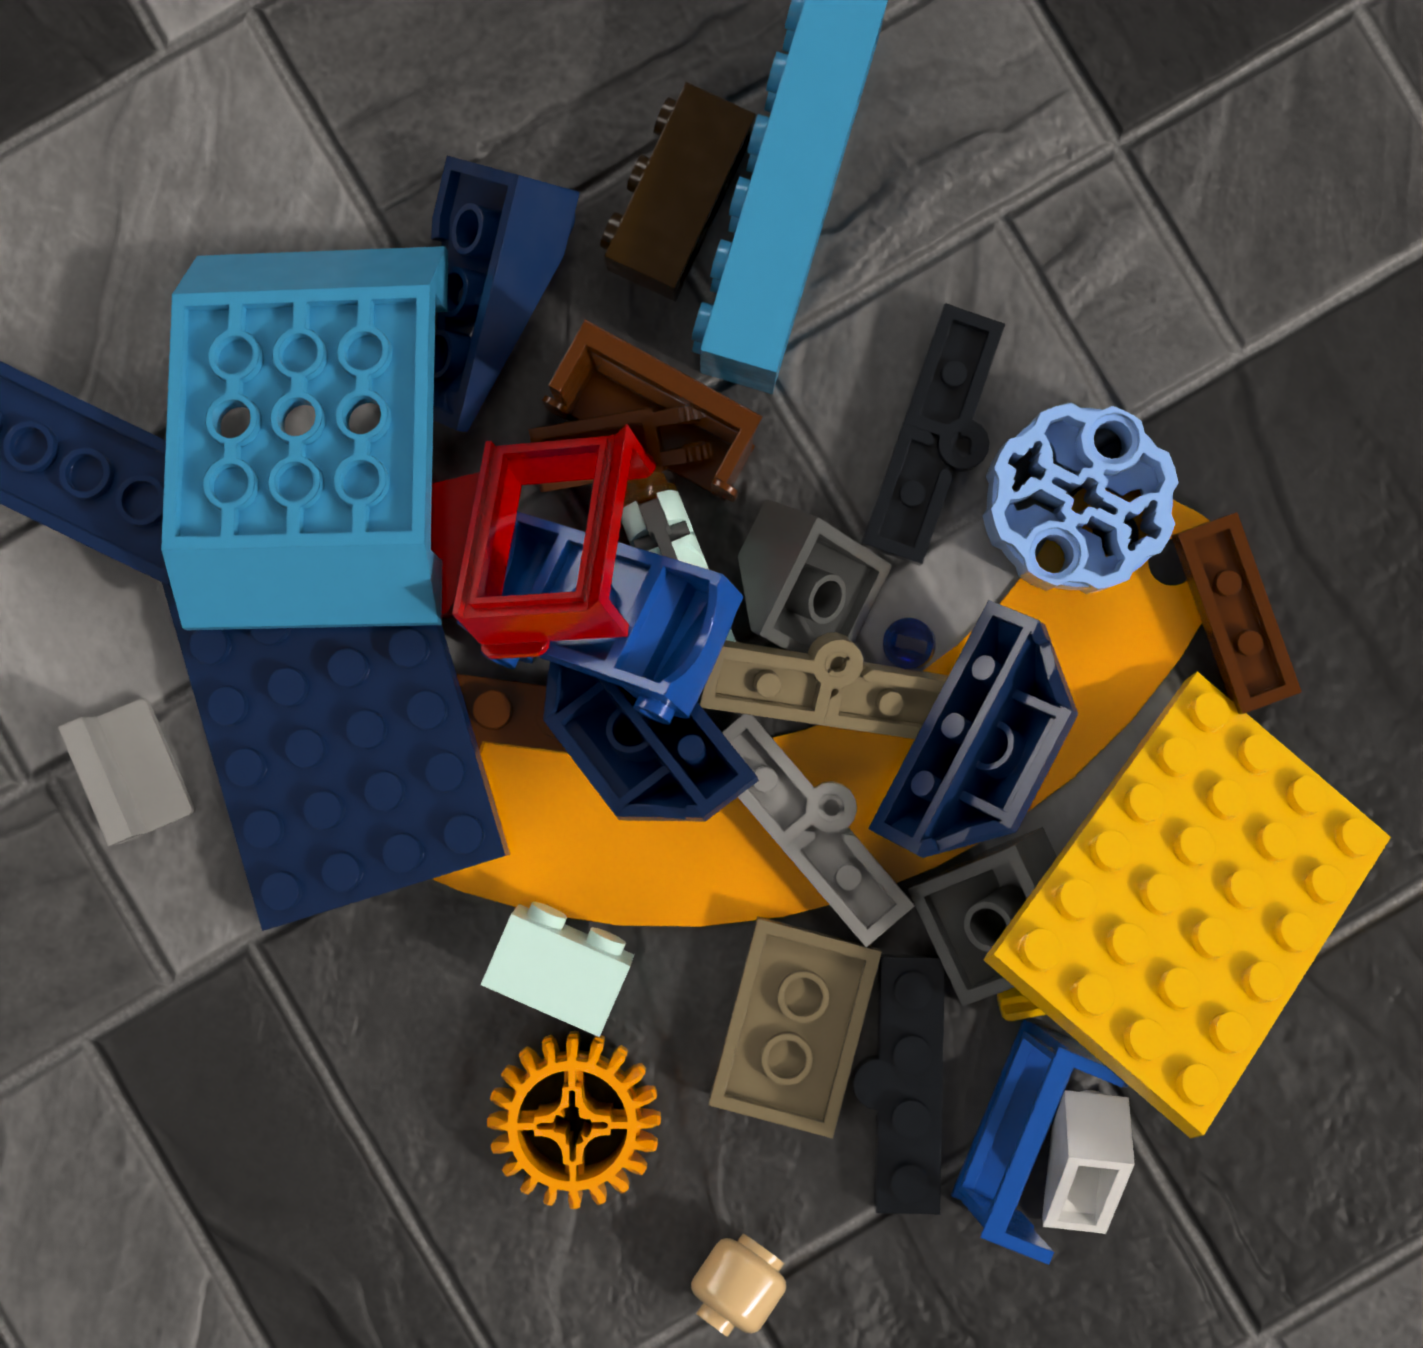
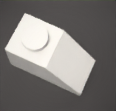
[1042,1090,1135,1234]

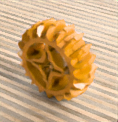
[487,1031,661,1209]

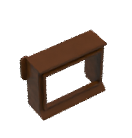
[542,319,763,502]

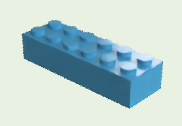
[691,0,888,394]

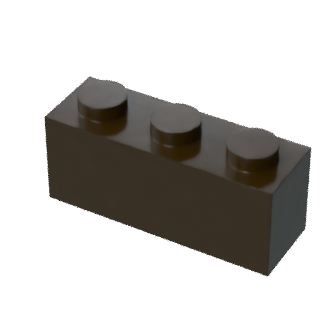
[600,82,756,302]

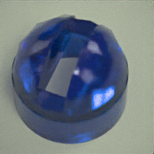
[883,618,936,669]

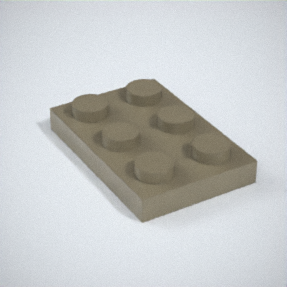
[709,916,882,1139]

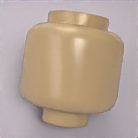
[691,1234,786,1337]

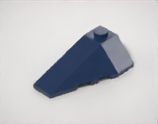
[431,156,580,432]

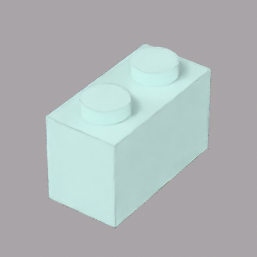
[481,902,635,1037]

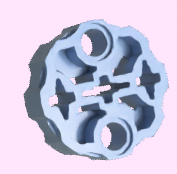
[983,402,1179,594]

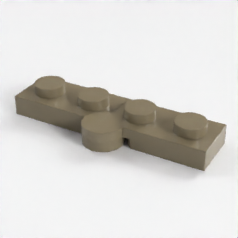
[697,632,949,739]

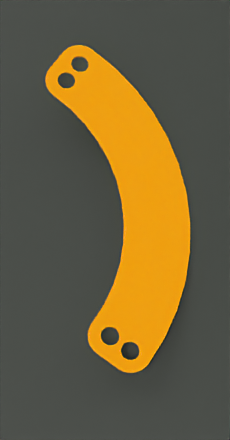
[433,488,1210,927]

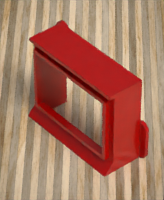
[452,424,656,659]

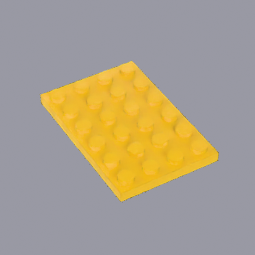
[983,671,1391,1139]

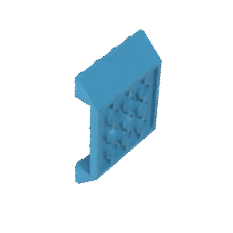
[161,246,448,630]

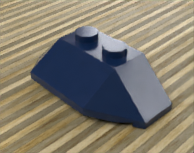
[868,600,1078,858]
[543,661,759,822]

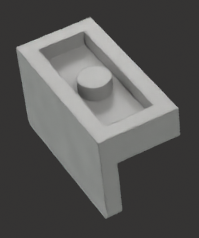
[58,699,195,846]

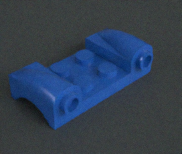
[457,511,744,725]

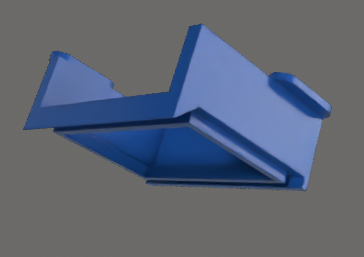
[951,1019,1129,1265]

